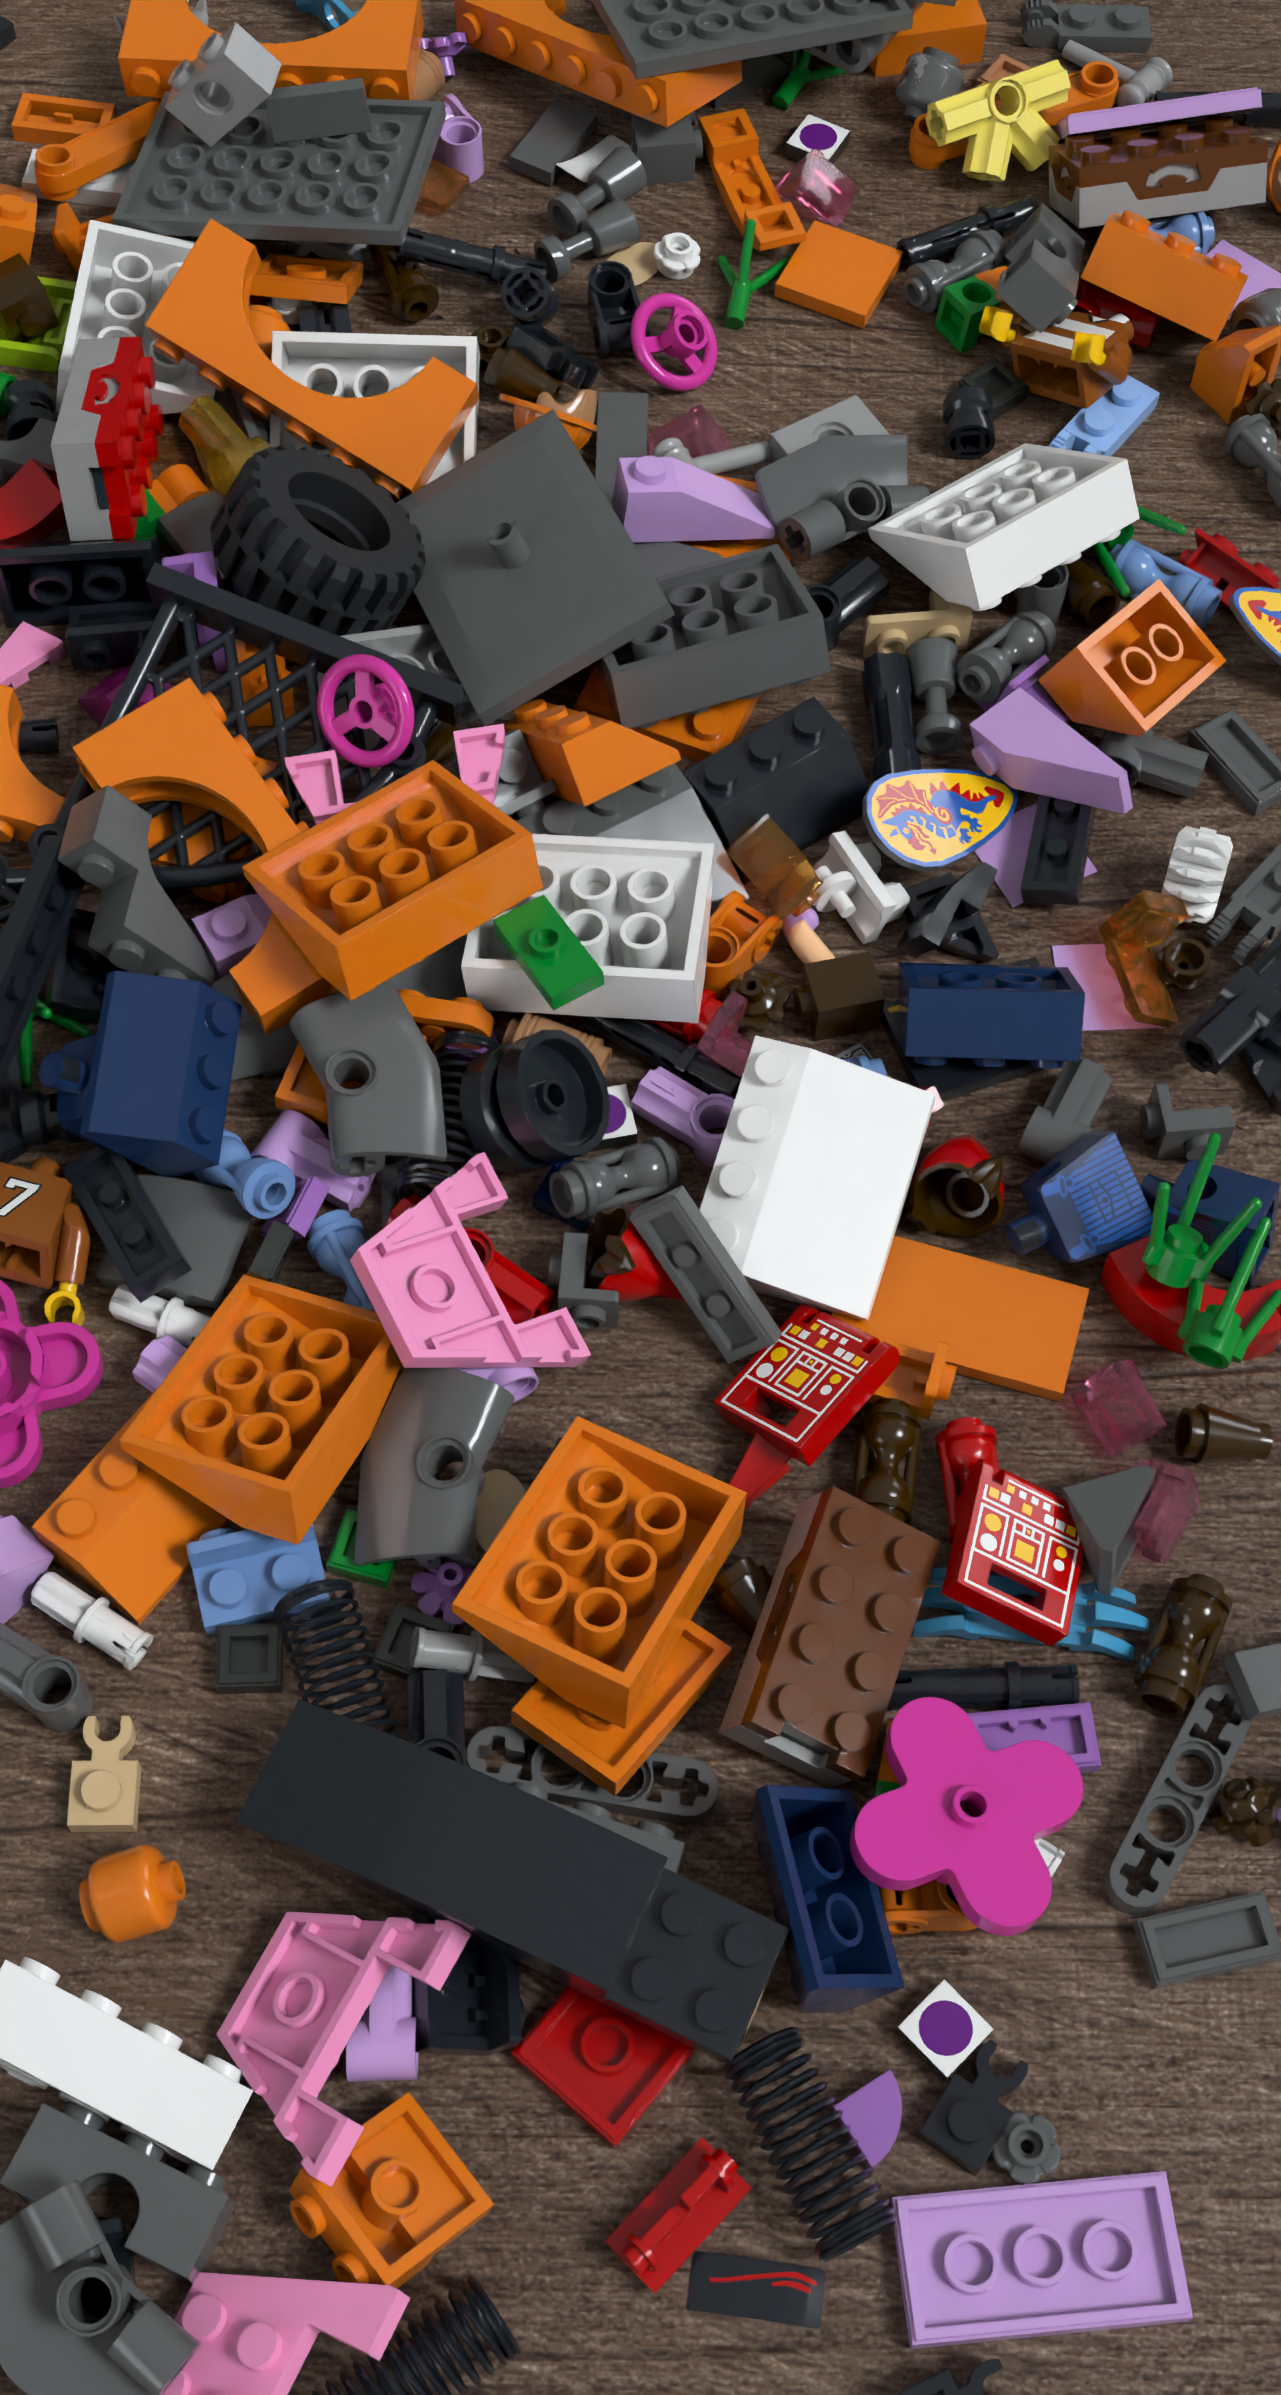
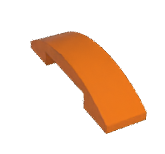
[699,108,807,251]

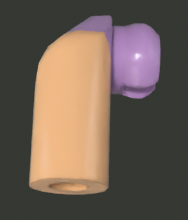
[781,903,836,964]

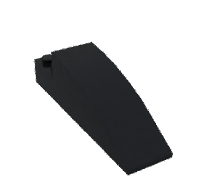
[236,1699,790,2064]

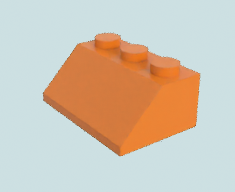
[1080,210,1248,342]
[1038,579,1226,737]
[502,699,681,807]
[32,1387,231,1626]

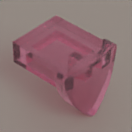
[775,147,858,227]
[648,404,732,458]
[696,991,753,1078]
[1071,1359,1167,1458]
[1132,1459,1200,1565]

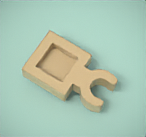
[67,1716,141,1832]

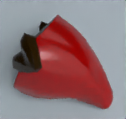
[901,1135,1004,1238]
[585,1205,685,1302]

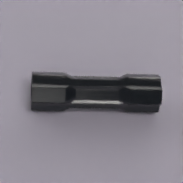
[862,652,922,782]

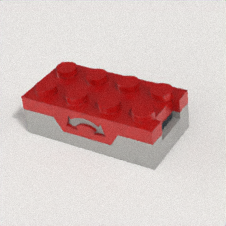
[51,336,164,541]

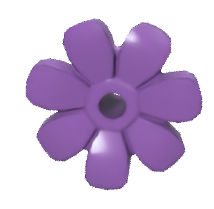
[420,32,471,80]
[411,1562,475,1629]

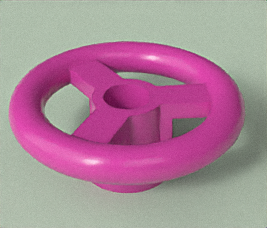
[630,293,717,391]
[317,654,414,768]

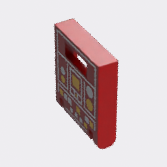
[713,1303,900,1467]
[941,1458,1084,1647]

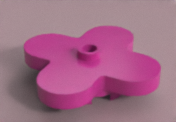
[0,1280,103,1489]
[849,1697,1084,1936]

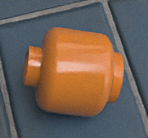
[79,1845,186,1943]

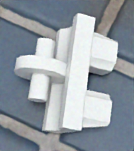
[811,831,910,944]

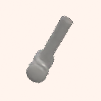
[1062,40,1173,107]
[651,437,772,475]

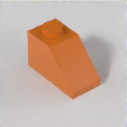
[1190,325,1281,424]

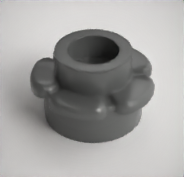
[992,2112,1061,2184]

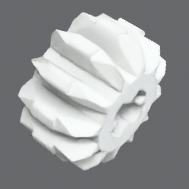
[1159,826,1233,924]

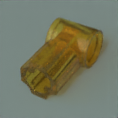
[178,395,270,495]

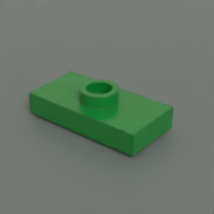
[493,894,605,1011]

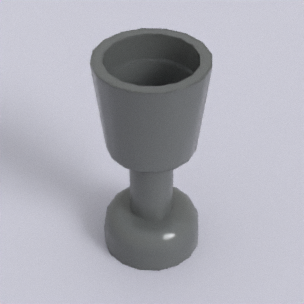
[547,146,647,238]
[534,197,640,282]
[905,637,964,755]

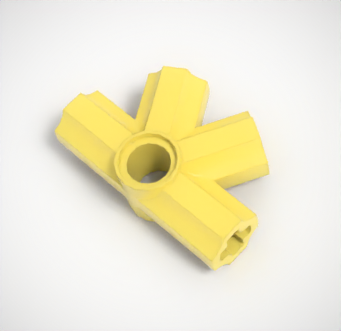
[925,59,1071,182]

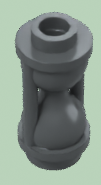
[904,230,1009,313]
[1224,413,1281,511]
[956,610,1056,703]
[549,1136,681,1220]

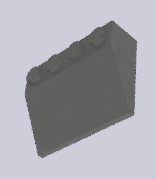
[595,543,831,729]

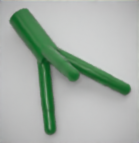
[772,49,847,111]
[717,219,791,330]
[20,998,92,1088]

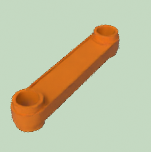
[908,61,1119,170]
[34,98,162,201]

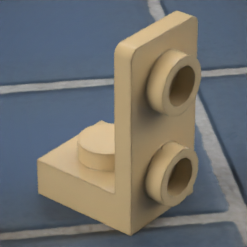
[862,590,973,658]

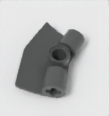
[755,434,930,562]
[289,982,447,1177]
[355,1367,515,1570]
[0,2180,201,2395]

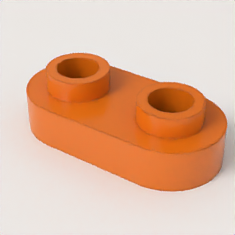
[397,989,494,1050]

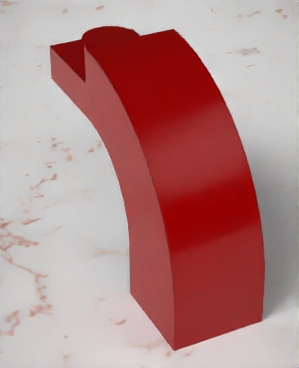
[0,458,67,544]
[1099,1236,1281,1362]

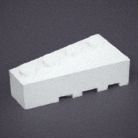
[0,1957,253,2171]

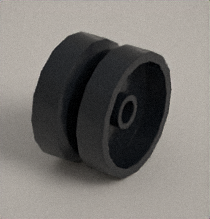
[459,1030,610,1175]

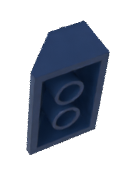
[898,962,1085,1069]
[80,971,242,1178]
[752,1785,905,2013]

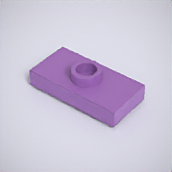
[967,1702,1101,1773]

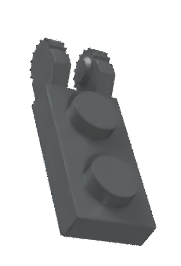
[1020,0,1152,53]
[1203,843,1281,966]

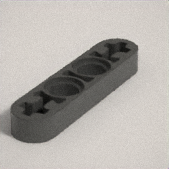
[1104,1684,1252,1915]
[467,1726,718,1825]

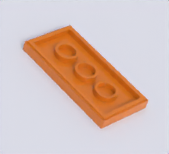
[832,1235,1089,1402]

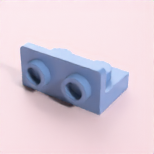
[186,1524,330,1636]

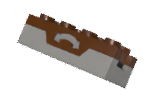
[1049,116,1268,228]
[719,1486,941,1787]

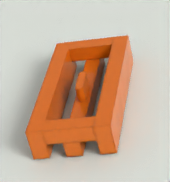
[11,93,118,145]

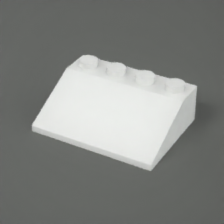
[56,220,216,414]
[269,331,480,485]
[868,443,1140,611]
[461,834,715,1023]
[700,1035,936,1322]

